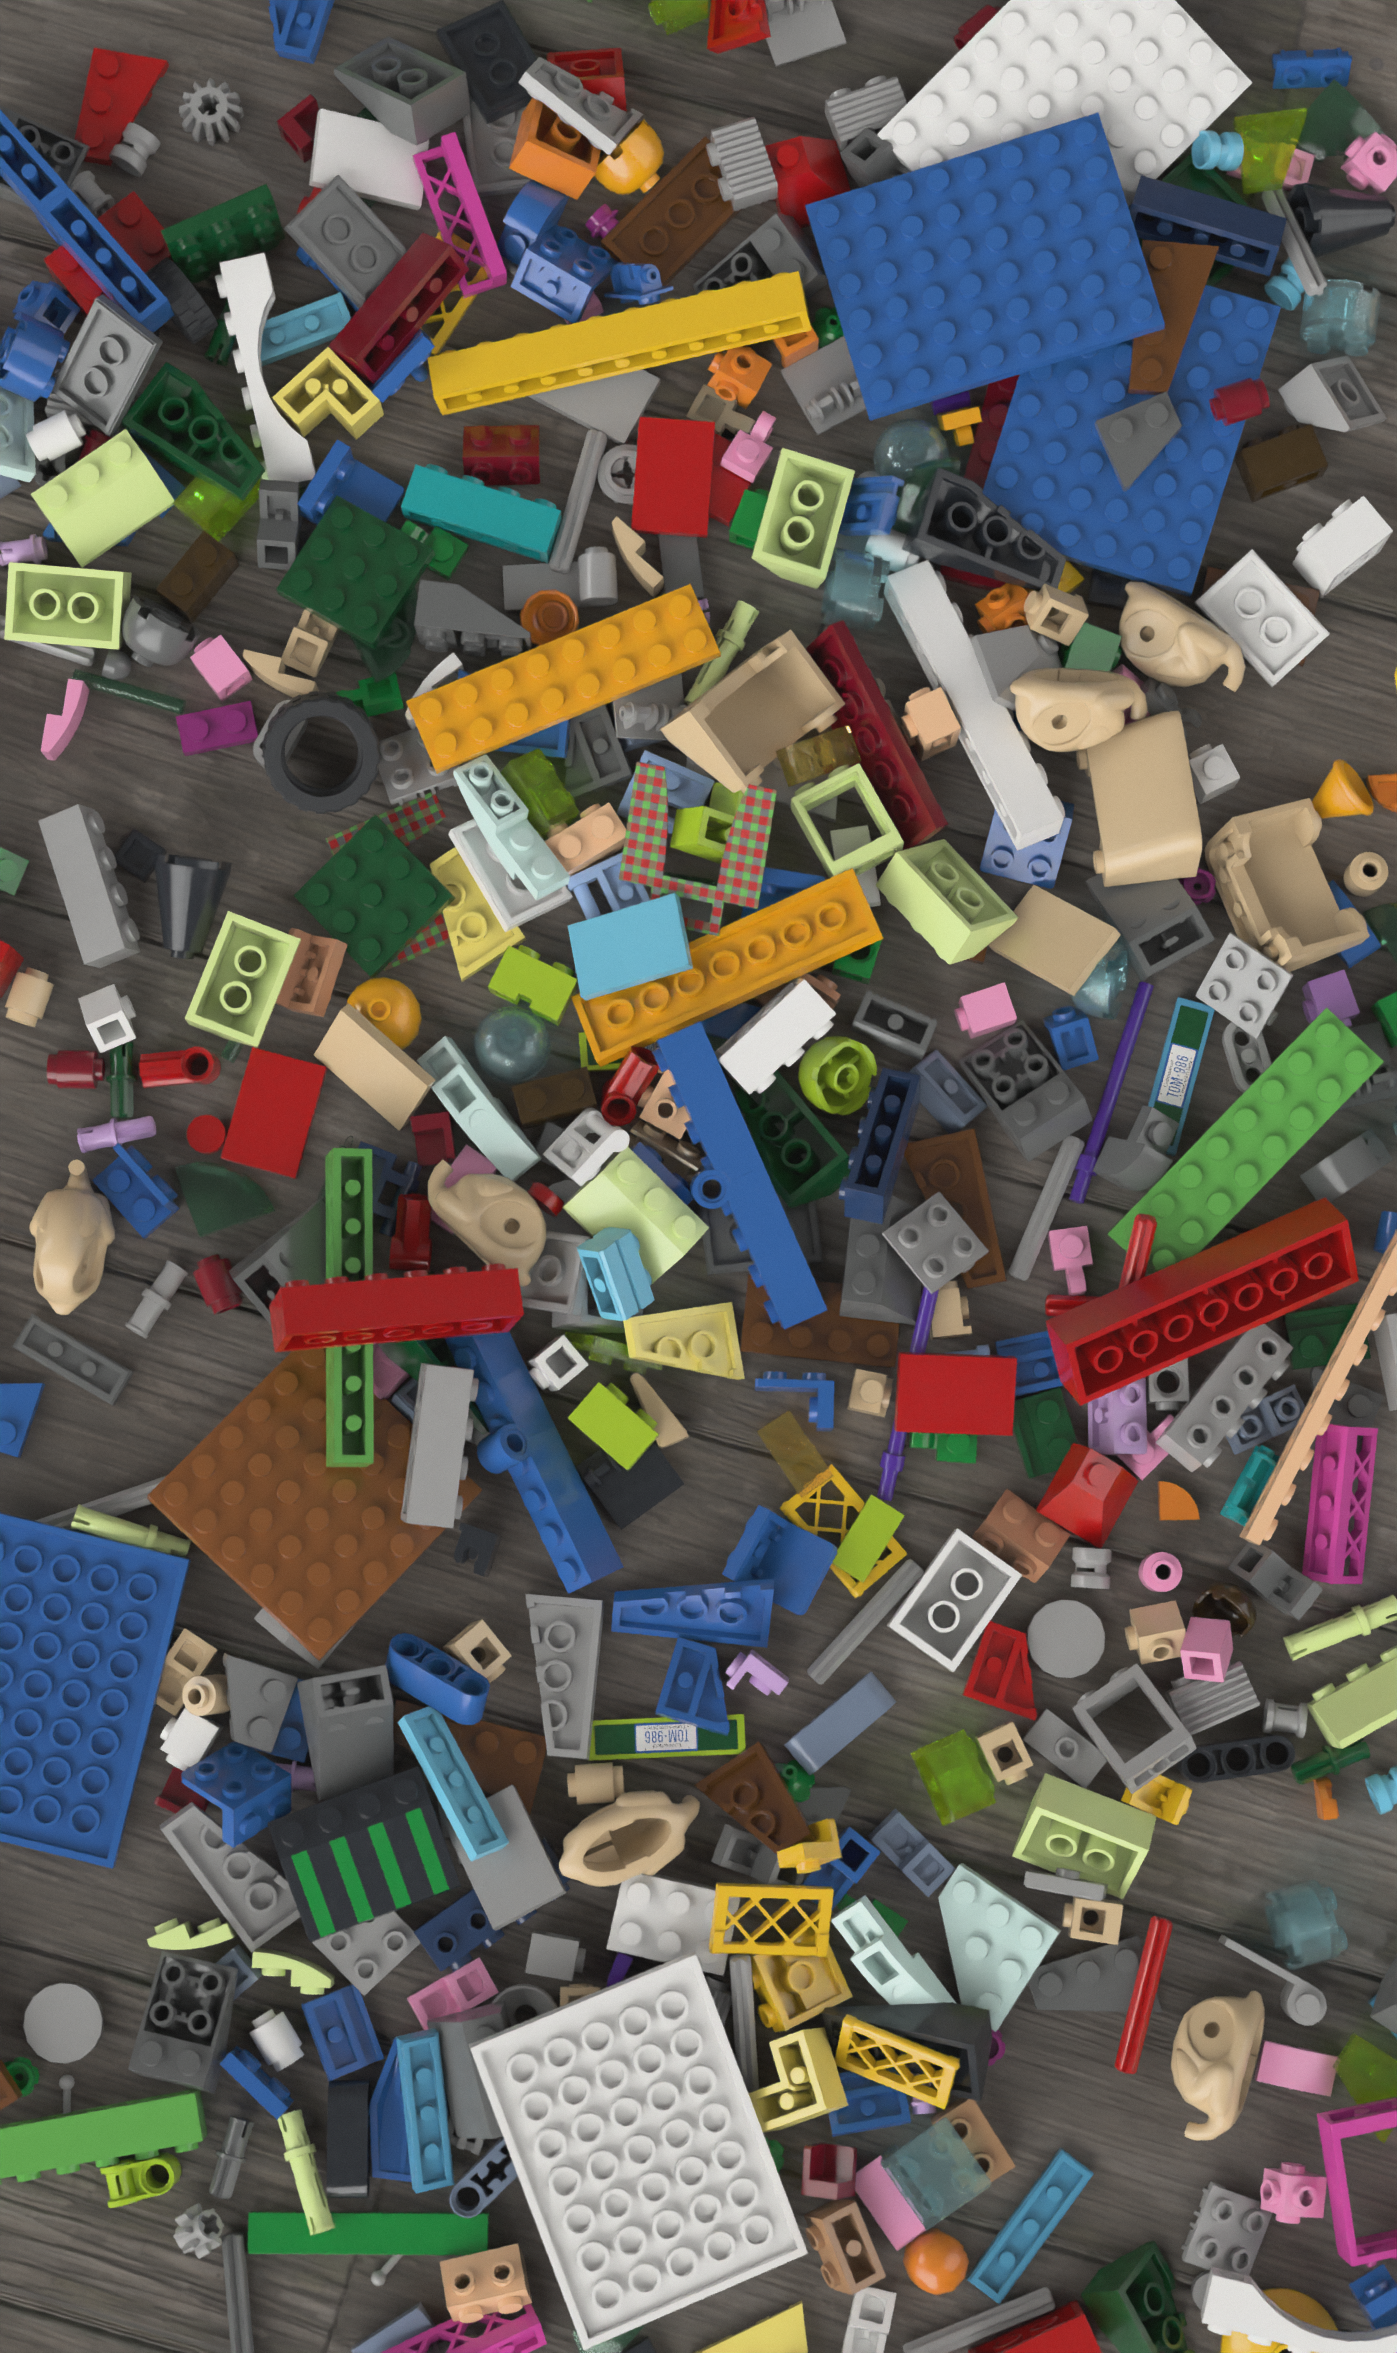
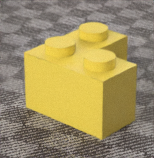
[272,347,384,440]
[748,2027,848,2133]

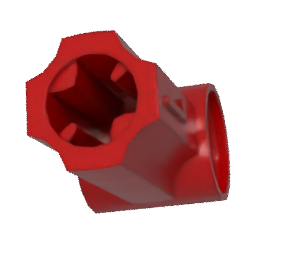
[139,1046,221,1088]
[601,1046,659,1126]
[389,1193,432,1273]

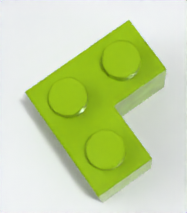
[670,782,761,864]
[568,1382,659,1471]

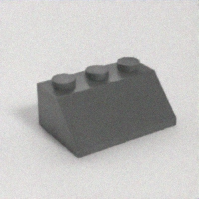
[839,1195,921,1325]
[427,2001,511,2139]

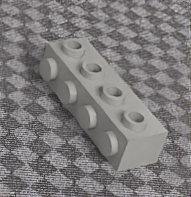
[38,804,140,968]
[1155,1324,1293,1472]
[400,1363,478,1528]

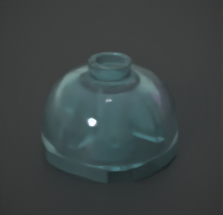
[873,417,949,496]
[1070,942,1129,1020]
[474,1006,551,1084]

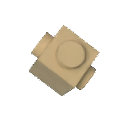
[1125,1600,1186,1665]

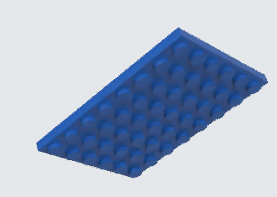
[805,113,1165,421]
[982,285,1281,597]
[0,1512,191,1869]

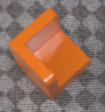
[772,326,819,368]

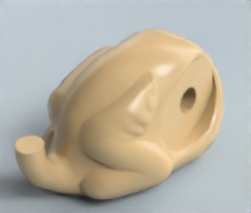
[1119,582,1245,692]
[1010,668,1148,752]
[29,1159,115,1315]
[428,1159,546,1287]
[559,1790,700,1887]
[1171,1991,1265,2141]

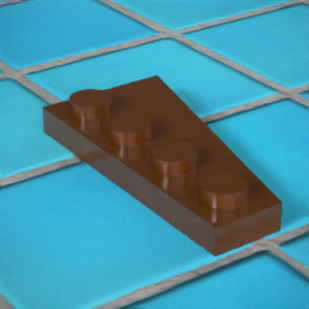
[1128,240,1219,395]
[904,1129,1007,1289]
[393,1699,547,1815]

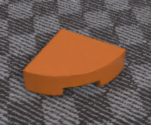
[1366,774,1397,812]
[1158,1481,1200,1521]
[1313,1777,1339,1820]

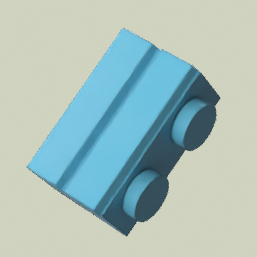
[577,1227,655,1321]

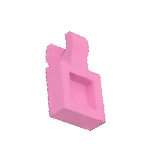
[720,411,776,483]
[1047,1226,1093,1295]
[1116,1414,1174,1480]

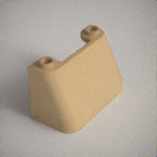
[660,629,845,794]
[1076,711,1202,887]
[1205,798,1370,972]

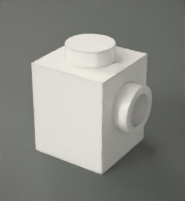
[1189,744,1240,804]
[78,984,136,1053]
[527,1335,589,1392]
[160,1708,223,1771]

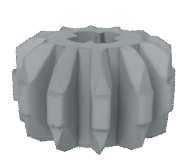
[179,78,244,147]

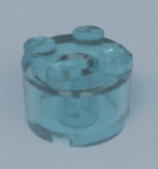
[1299,279,1381,356]
[821,547,890,632]
[1265,1879,1348,1970]

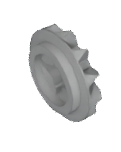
[597,444,637,506]

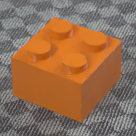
[509,97,601,200]

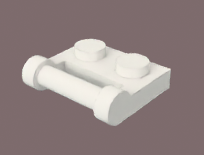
[543,1108,630,1187]

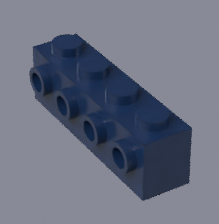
[1130,175,1287,276]
[839,1068,921,1224]
[414,1837,571,1972]

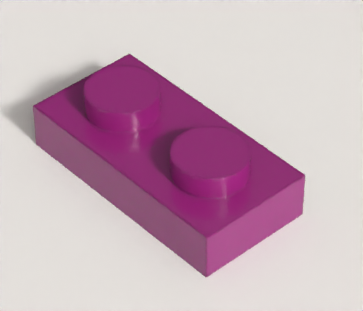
[176,701,259,756]

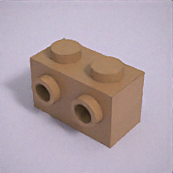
[929,2097,1016,2193]
[804,2199,886,2295]

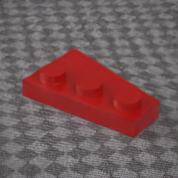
[707,0,771,54]
[75,47,169,166]

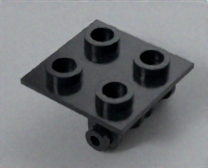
[576,1442,684,1530]

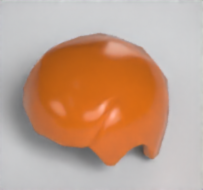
[519,589,579,646]
[903,2228,969,2295]

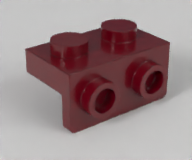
[463,425,540,485]

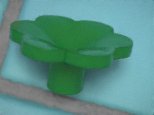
[811,307,844,349]
[775,1760,815,1803]

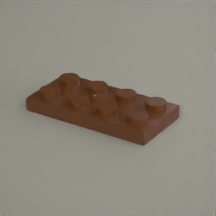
[601,136,742,286]
[740,1274,900,1368]

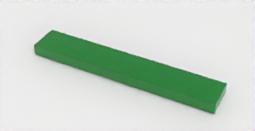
[248,2211,489,2255]

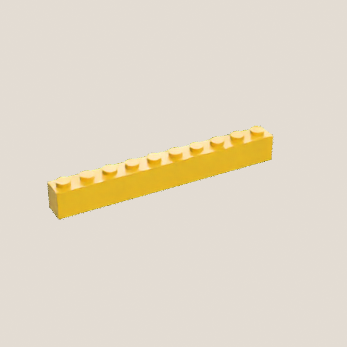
[428,271,812,416]

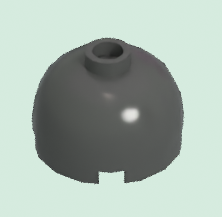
[121,595,201,668]

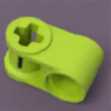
[100,2153,182,2208]

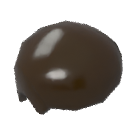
[1192,1582,1257,1637]

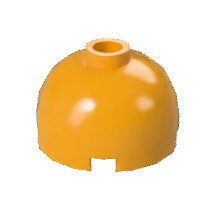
[594,119,664,194]
[346,977,422,1050]

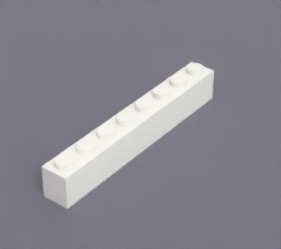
[884,560,1065,851]

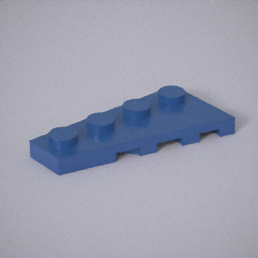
[611,1578,775,1648]

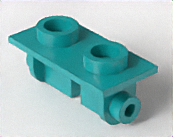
[1220,1445,1280,1526]

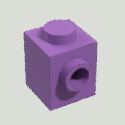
[1302,970,1360,1027]

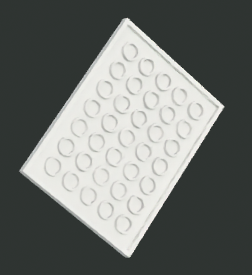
[877,0,1252,207]
[469,1951,808,2350]

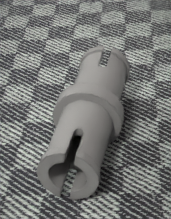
[125,1260,188,1339]

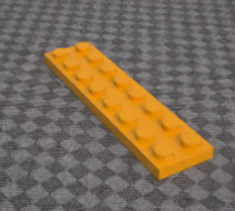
[406,584,721,774]
[571,868,883,1067]

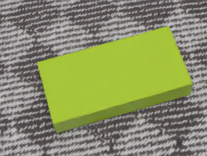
[832,1495,905,1583]

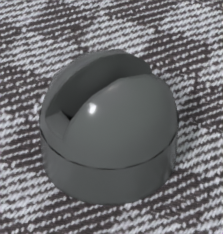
[101,649,131,680]

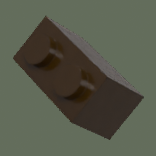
[1235,424,1328,503]
[156,530,239,624]
[512,1067,598,1129]

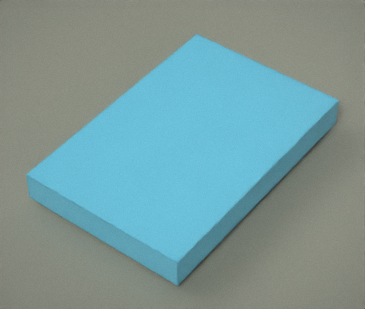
[568,893,693,1001]

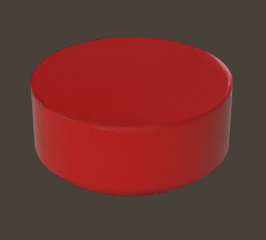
[187,1115,227,1155]
[527,1182,564,1218]

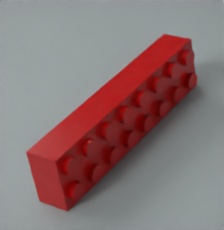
[1046,1197,1359,1406]

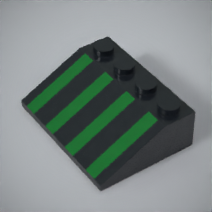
[267,1767,461,1943]

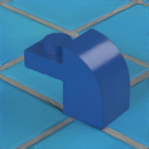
[497,179,569,265]
[801,1827,881,1912]
[1348,2263,1397,2330]

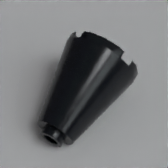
[1288,183,1396,258]
[154,853,232,959]

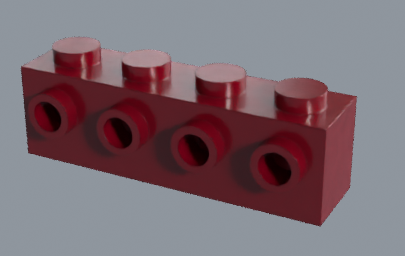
[328,233,469,384]

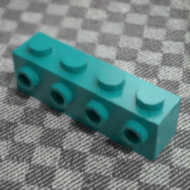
[401,464,562,563]

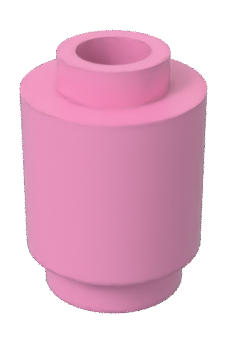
[1138,1552,1182,1592]

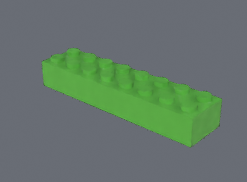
[1107,1008,1384,1275]

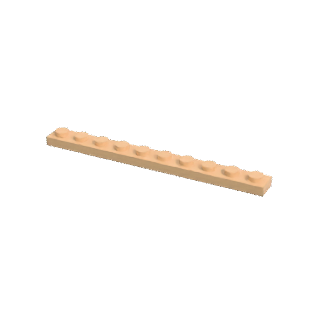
[1239,1229,1397,1545]

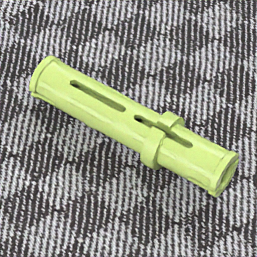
[684,600,759,705]
[70,1504,191,1557]
[1283,1595,1397,1661]
[277,2109,335,2235]

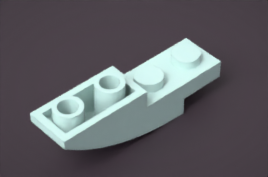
[453,754,570,900]
[417,1036,542,1181]
[831,1895,956,2005]

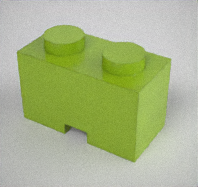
[488,945,579,1026]

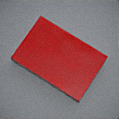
[631,417,715,538]
[221,1047,328,1179]
[894,1352,1017,1436]

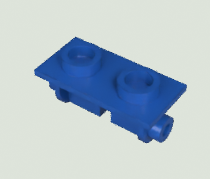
[1272,47,1352,89]
[604,262,674,305]

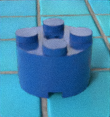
[0,311,70,402]

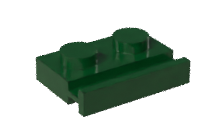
[1283,1303,1371,1370]
[1013,1388,1078,1479]

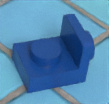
[1043,1006,1099,1071]

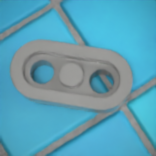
[1222,1022,1272,1093]

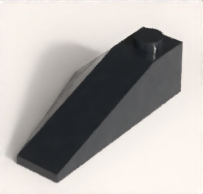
[902,467,1067,591]
[822,2002,992,2101]

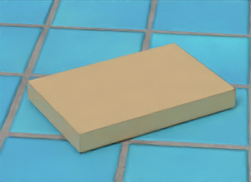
[988,885,1121,996]
[314,1003,435,1131]

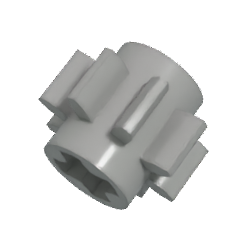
[173,2203,224,2258]

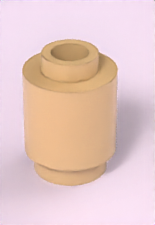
[1344,852,1388,897]
[5,967,54,1027]
[182,1674,230,1716]
[567,1762,625,1805]

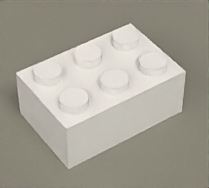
[714,977,836,1094]
[887,1528,1022,1672]
[606,1873,741,1976]

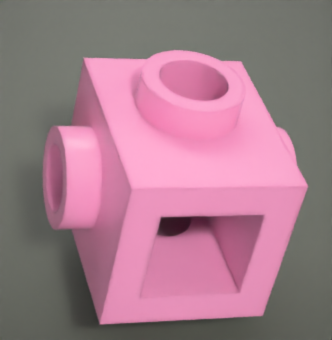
[1340,131,1397,195]
[1260,2162,1327,2224]

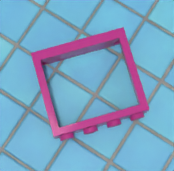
[1317,2097,1397,2268]

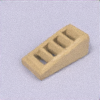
[630,1372,689,1449]

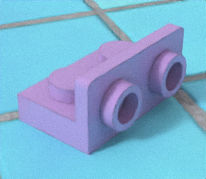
[1088,1377,1147,1456]
[725,1649,789,1696]

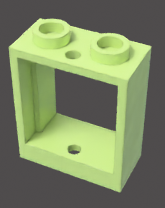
[791,763,904,878]

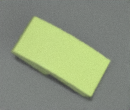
[147,1917,238,1950]
[252,1948,335,1994]

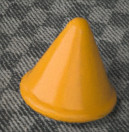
[1312,759,1374,819]

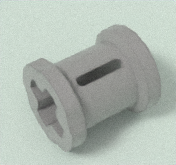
[70,171,115,219]
[1262,1699,1308,1738]

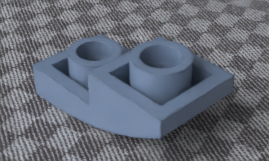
[1225,1384,1305,1455]

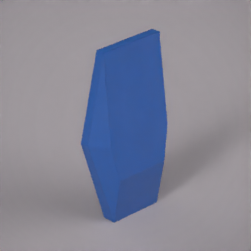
[369,2037,449,2182]

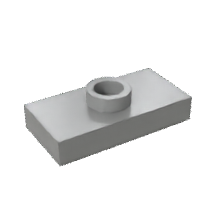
[1022,1708,1107,1789]
[1024,1867,1108,1901]

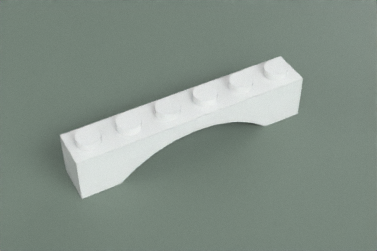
[215,253,316,488]
[1201,2266,1397,2353]

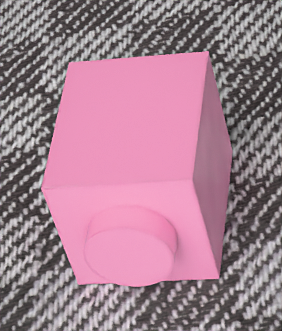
[190,635,253,702]
[955,982,1017,1039]
[1181,1617,1233,1682]

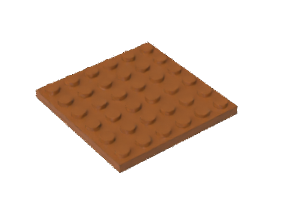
[147,1348,482,1661]

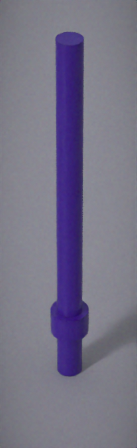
[1069,982,1154,1204]
[877,1286,939,1501]

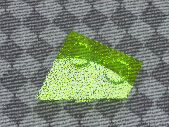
[1233,107,1308,194]
[565,1332,662,1375]
[1333,2032,1397,2143]

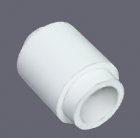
[26,410,86,462]
[865,529,921,572]
[249,2009,304,2072]

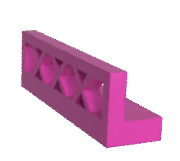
[413,132,507,298]
[1302,1423,1378,1584]
[381,2304,547,2353]

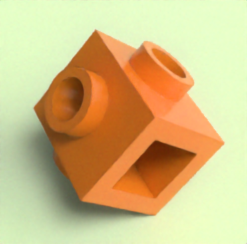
[707,346,772,409]
[975,583,1029,634]

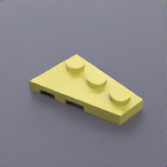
[430,847,526,982]
[623,1302,745,1380]
[694,2300,808,2353]

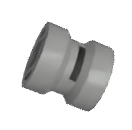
[109,122,161,177]
[1070,1547,1112,1589]

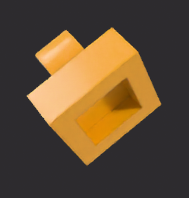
[936,405,982,447]

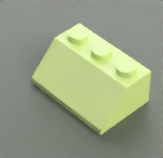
[31,429,176,568]
[751,448,855,589]
[4,562,132,650]
[876,839,1018,965]
[185,911,301,1047]
[562,1147,709,1284]
[1307,1645,1397,1749]
[1012,1773,1157,1899]

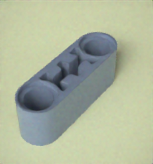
[784,1671,897,1776]
[449,2136,518,2218]

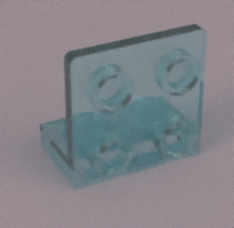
[880,2118,991,2230]

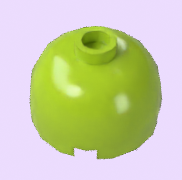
[798,1036,877,1115]

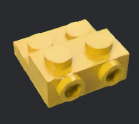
[749,1924,853,2032]

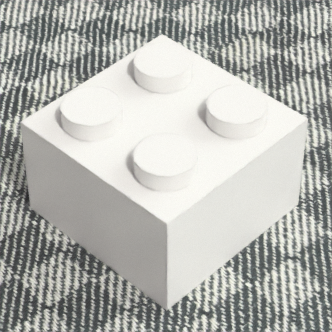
[1292,496,1393,598]

